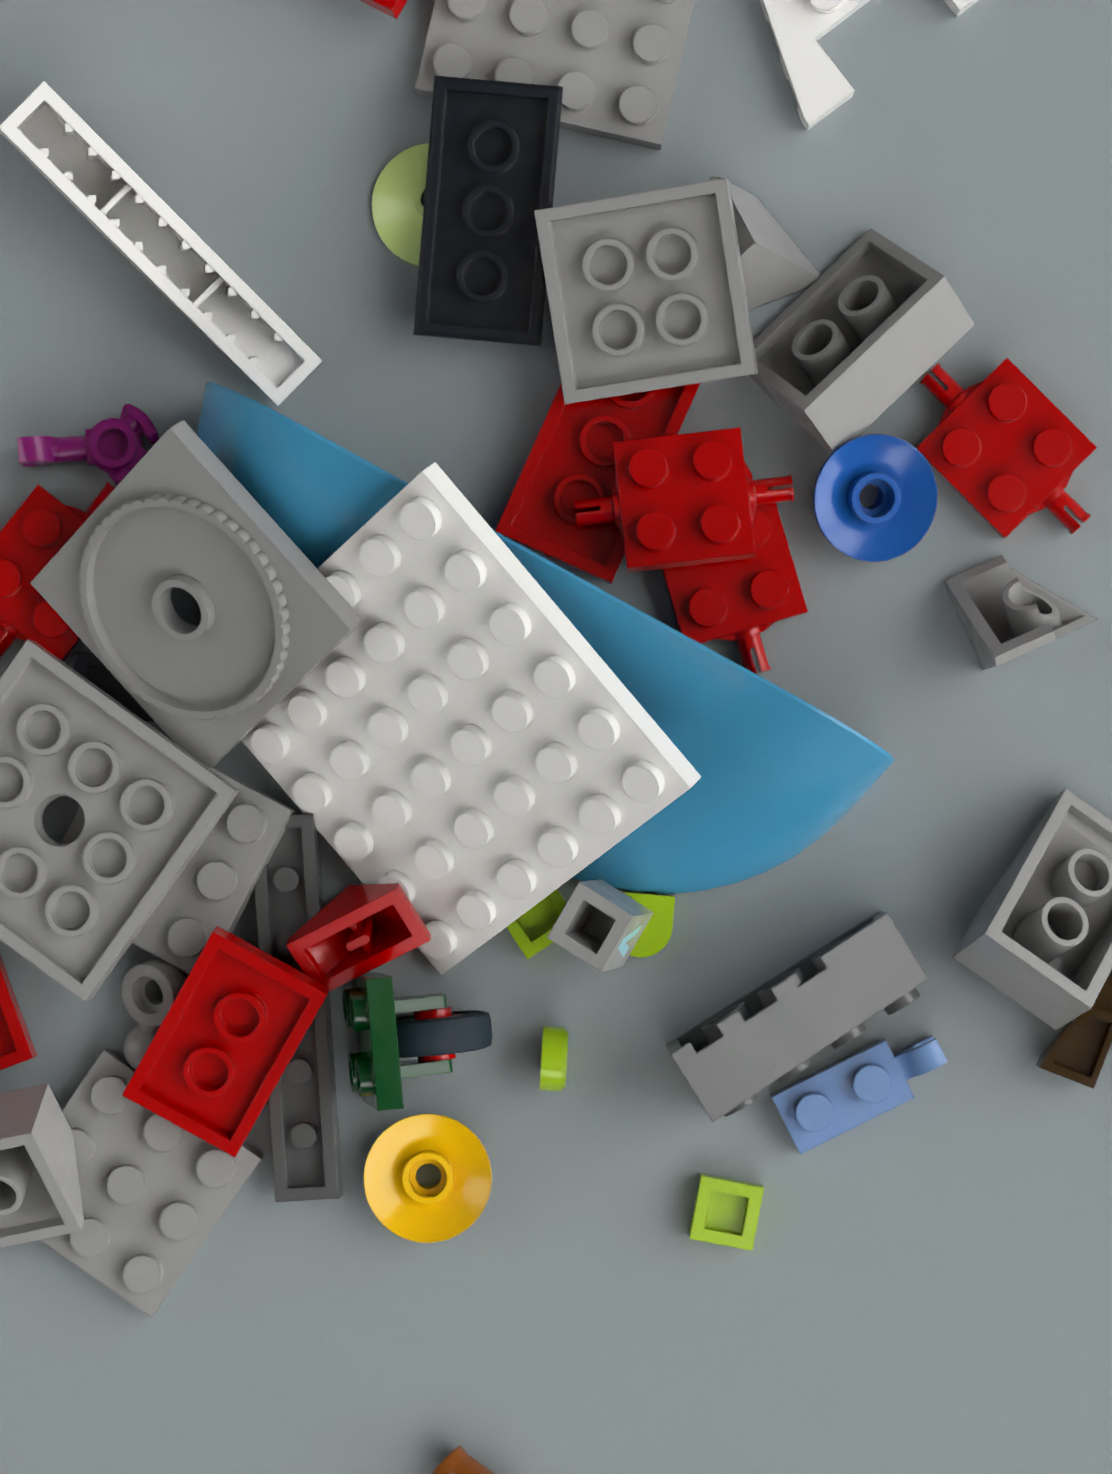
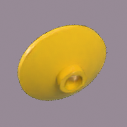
[363,1113,492,1243]

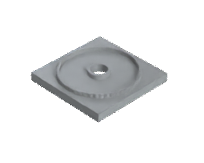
[31,420,364,769]
[0,639,240,1002]

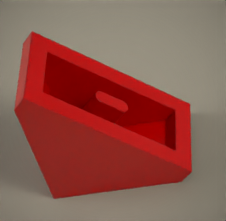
[286,883,431,992]

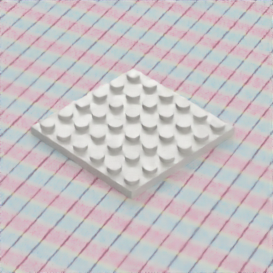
[241,462,701,975]

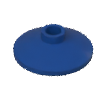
[813,434,938,562]

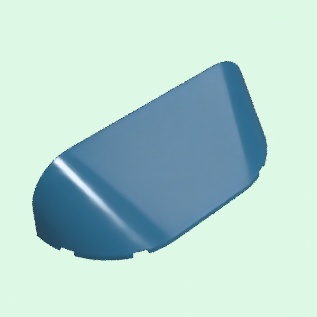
[197,381,895,894]

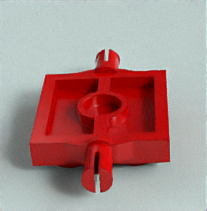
[916,358,1097,539]
[574,427,794,573]
[0,482,115,662]
[661,503,808,674]

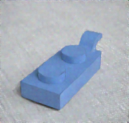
[770,1035,948,1154]

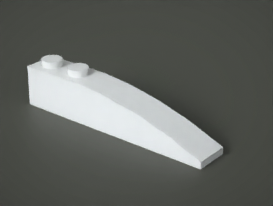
[0,81,322,406]

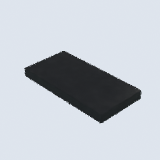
[413,75,563,346]

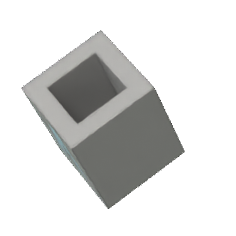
[547,879,654,972]

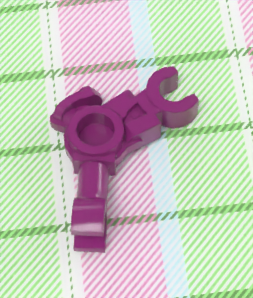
[17,404,159,486]

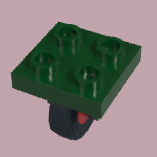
[342,971,492,1111]

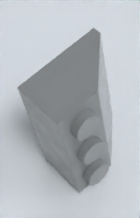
[749,228,975,453]
[0,1083,84,1248]

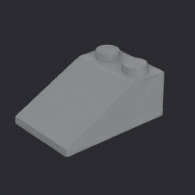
[953,788,1112,1030]

